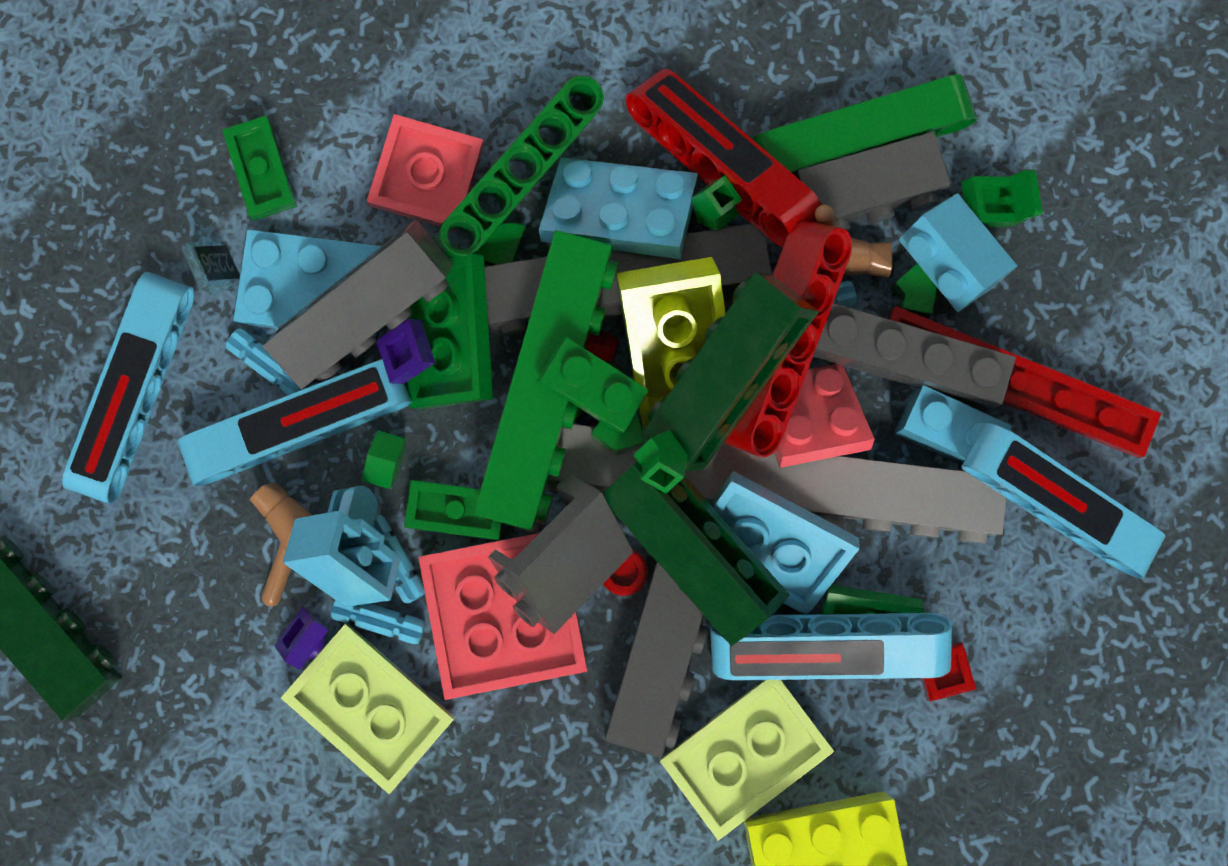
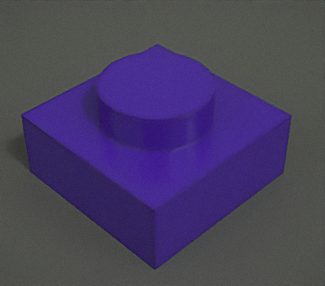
[376,319,435,384]
[274,606,328,670]

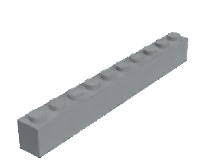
[546,424,1006,544]

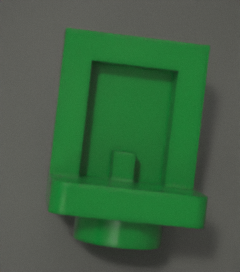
[961,169,1043,227]

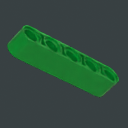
[751,74,978,176]
[435,75,604,258]

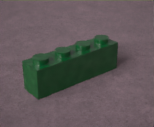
[641,272,819,471]
[603,461,790,647]
[0,537,122,721]

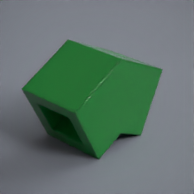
[691,175,742,231]
[891,264,937,318]
[592,413,646,456]
[362,430,406,489]
[633,430,688,494]

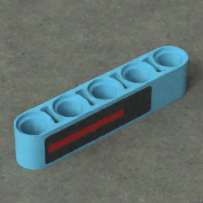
[62,272,195,504]
[177,359,412,487]
[962,423,1165,579]
[710,613,952,680]

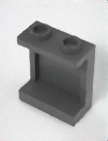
[488,473,633,634]

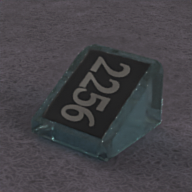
[182,242,240,297]

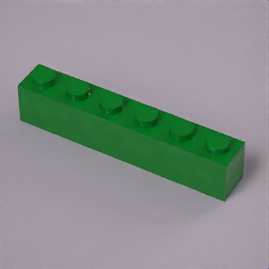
[474,230,619,532]

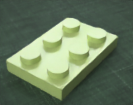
[281,624,455,794]
[659,680,834,841]

